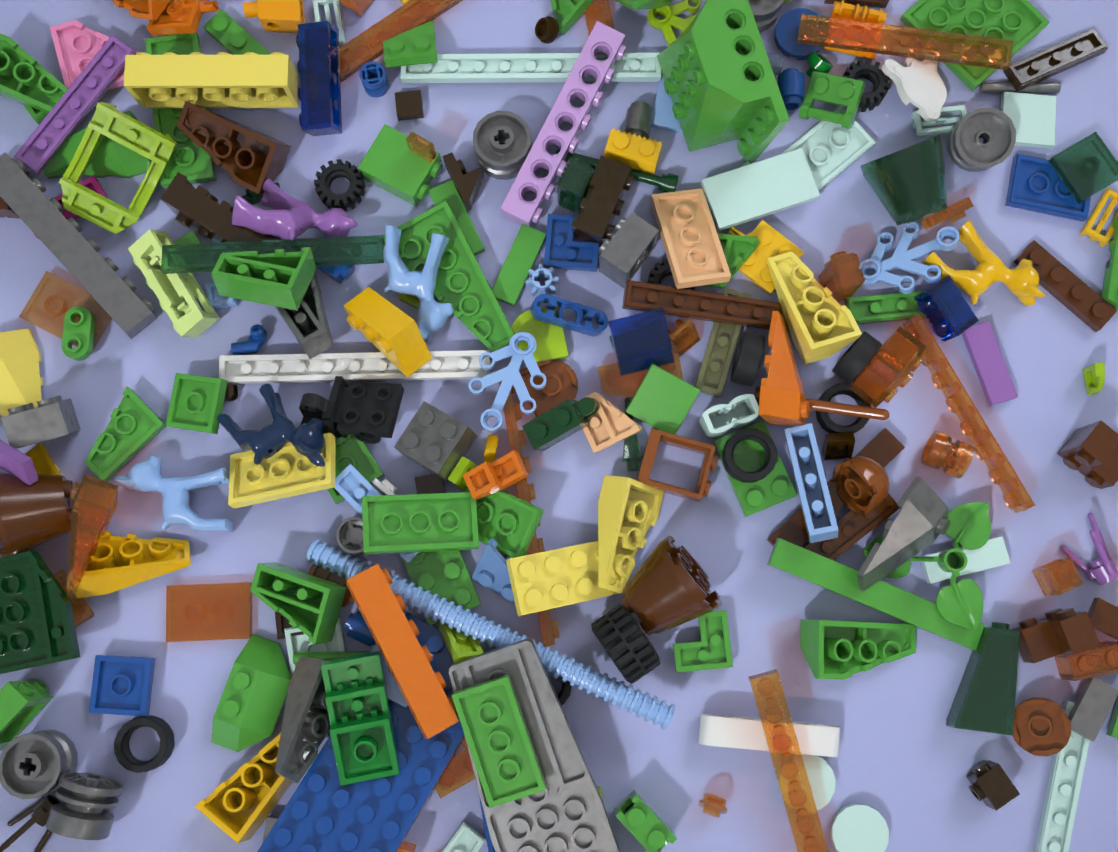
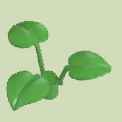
[864,502,991,631]

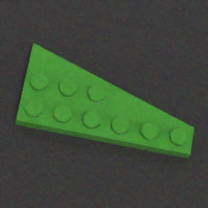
[377,200,515,352]

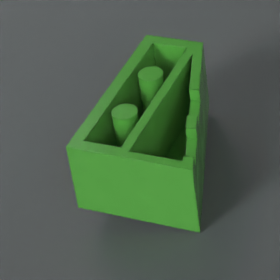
[211,247,317,311]

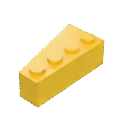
[195,733,292,843]

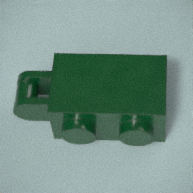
[522,397,600,451]

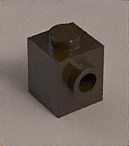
[966,760,1020,811]

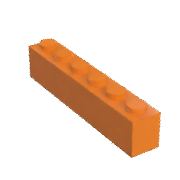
[346,564,459,739]

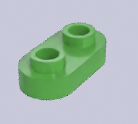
[62,306,96,361]

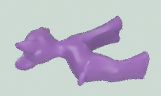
[232,179,358,250]

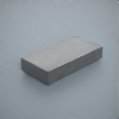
[1069,676,1118,742]

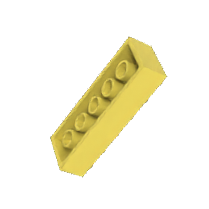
[124,52,301,108]

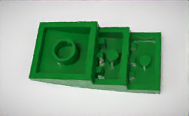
[320,651,400,786]

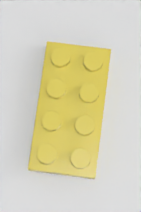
[228,433,336,509]
[506,541,624,616]

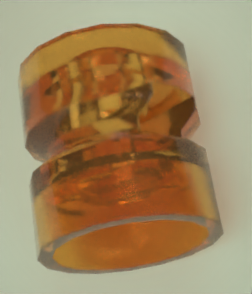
[921,431,974,479]

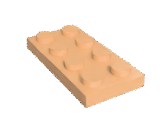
[650,188,731,289]

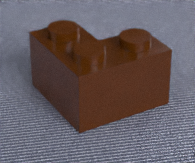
[1057,420,1118,489]
[1011,608,1100,663]

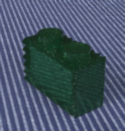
[557,158,594,214]

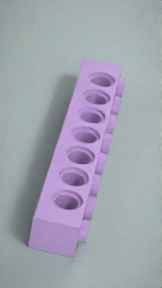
[500,21,627,227]

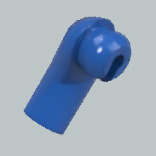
[231,324,267,355]

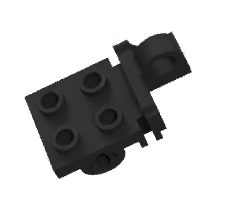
[299,376,404,444]

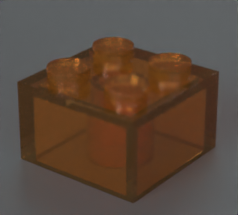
[849,326,927,408]

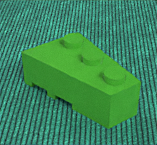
[250,562,347,645]

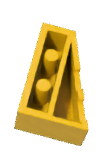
[343,287,432,378]

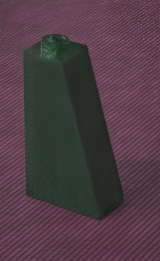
[946,622,1020,736]

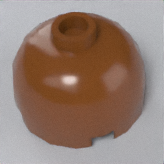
[832,456,890,514]

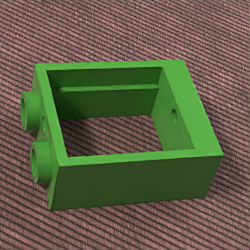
[0,679,54,751]

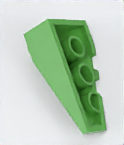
[0,33,68,113]

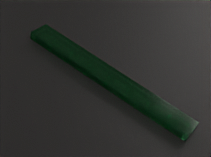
[161,235,384,274]

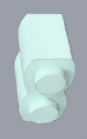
[699,394,759,438]

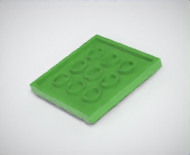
[900,0,1050,92]

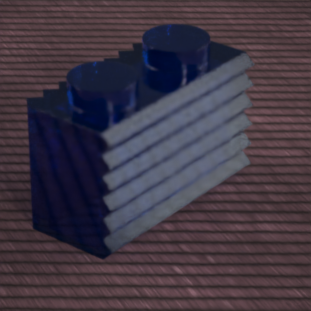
[914,275,979,342]

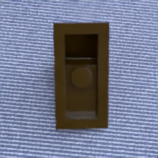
[442,152,484,211]

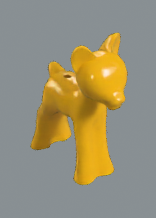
[922,220,1045,306]

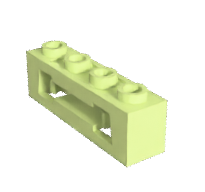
[128,229,220,337]

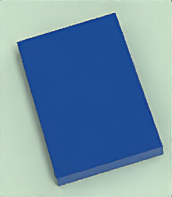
[1005,153,1095,222]

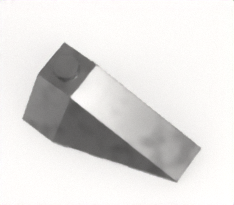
[857,476,950,591]
[274,657,331,783]

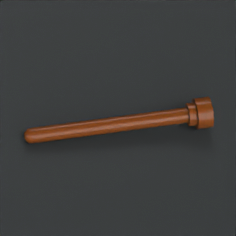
[754,386,889,420]

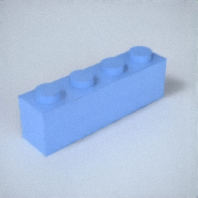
[784,423,838,543]

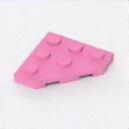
[50,20,138,91]

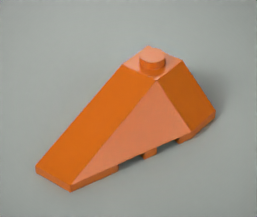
[758,311,810,426]

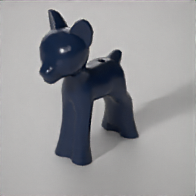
[217,384,325,467]

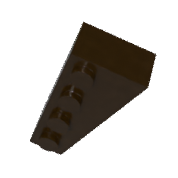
[160,172,283,254]

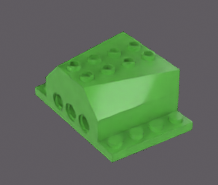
[657,0,790,163]

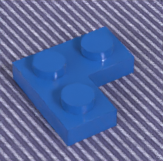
[544,214,599,272]

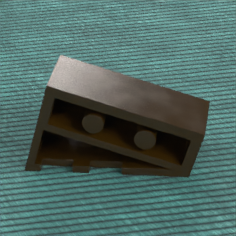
[571,155,635,246]

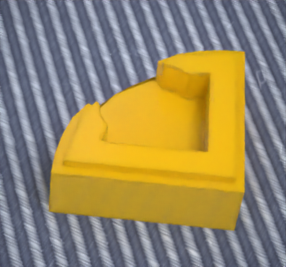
[484,434,499,464]

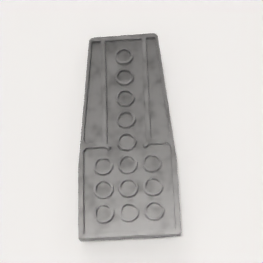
[449,639,620,852]

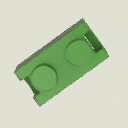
[614,790,677,852]

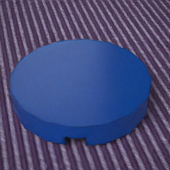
[774,8,827,60]

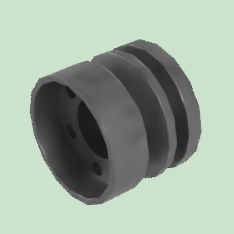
[46,772,123,840]

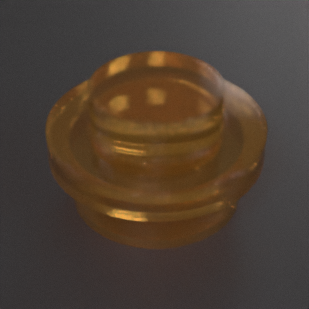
[698,794,727,818]

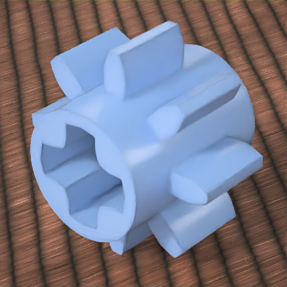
[525,264,559,296]

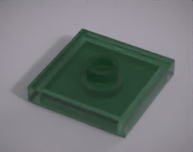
[1049,132,1118,204]

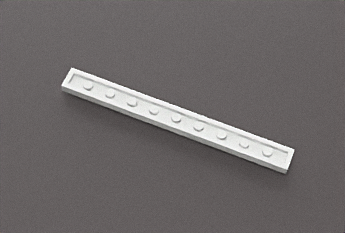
[219,350,491,384]

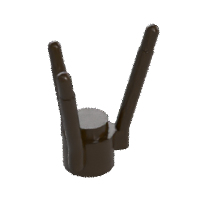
[0,795,61,852]

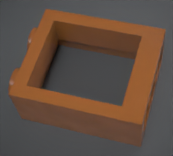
[636,428,718,502]

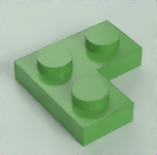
[673,610,733,673]

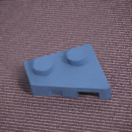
[471,538,515,604]

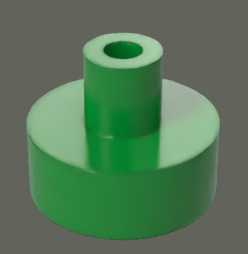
[806,50,833,78]

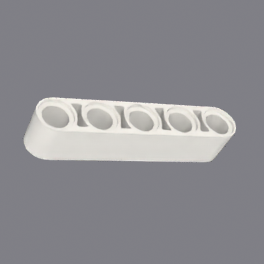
[698,714,840,757]

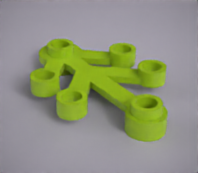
[647,0,701,46]

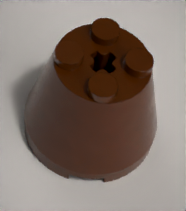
[0,472,80,557]
[621,536,722,636]

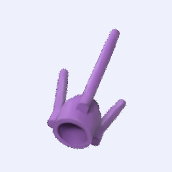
[1060,513,1118,584]

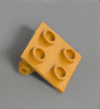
[824,0,887,60]

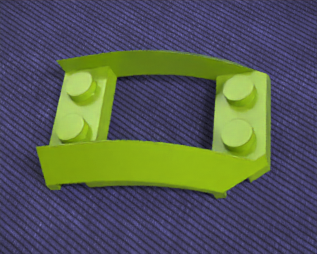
[59,102,176,234]

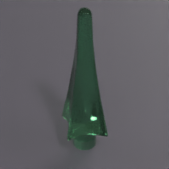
[622,397,642,471]

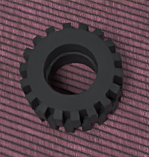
[591,604,661,684]

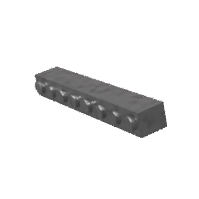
[0,152,156,339]

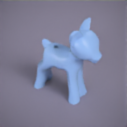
[383,225,454,342]
[114,456,234,532]

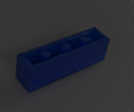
[296,21,342,136]

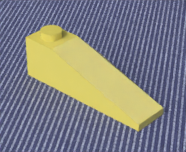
[766,251,862,365]
[0,328,43,417]

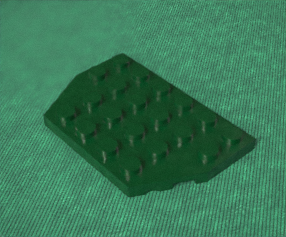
[0,550,80,674]

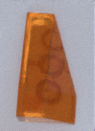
[67,474,119,598]

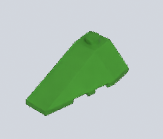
[44,111,152,178]
[800,619,916,680]

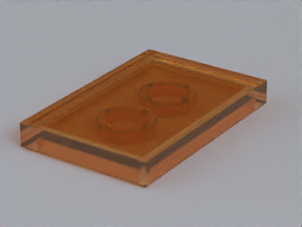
[19,271,112,354]
[166,582,252,642]

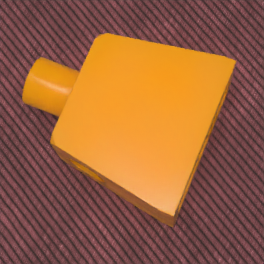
[243,0,306,34]

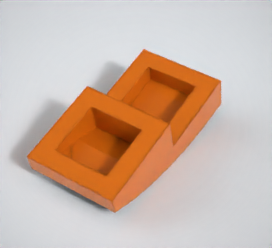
[463,450,529,500]

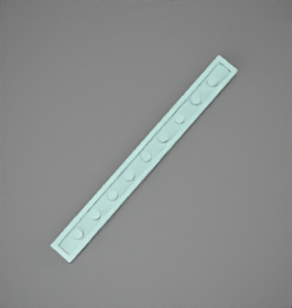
[401,53,661,83]

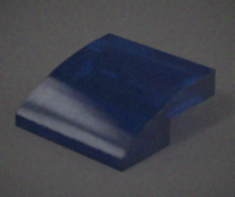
[608,308,674,376]

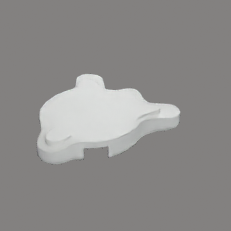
[881,56,947,122]

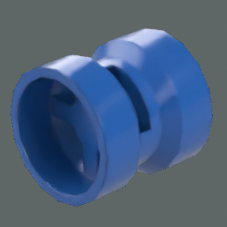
[359,62,389,98]

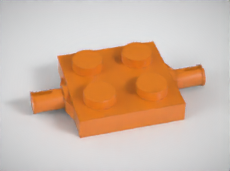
[147,0,219,36]

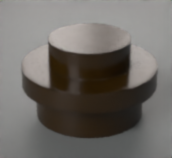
[535,16,559,44]

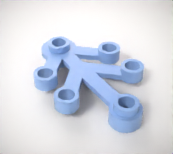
[856,221,959,294]
[468,332,547,432]

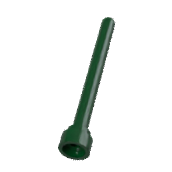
[555,149,679,193]

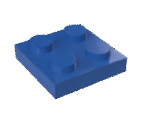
[89,655,155,716]

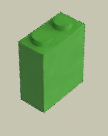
[358,124,443,206]

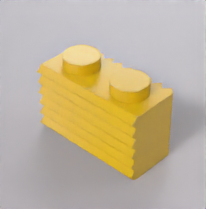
[604,128,662,174]

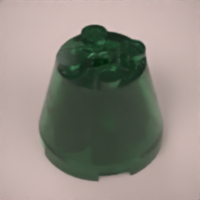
[860,135,948,226]

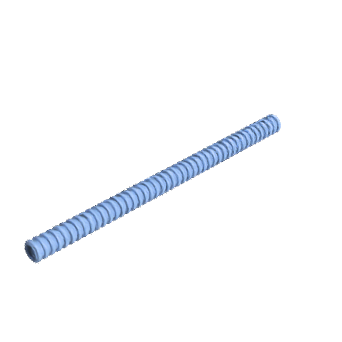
[306,539,675,729]

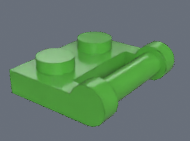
[799,71,866,129]

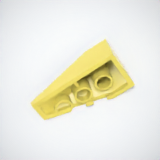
[598,475,664,594]

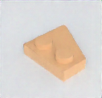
[578,392,643,453]

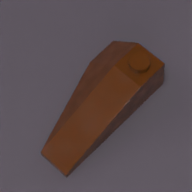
[177,101,291,194]

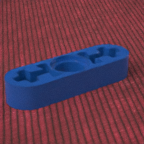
[530,294,608,336]

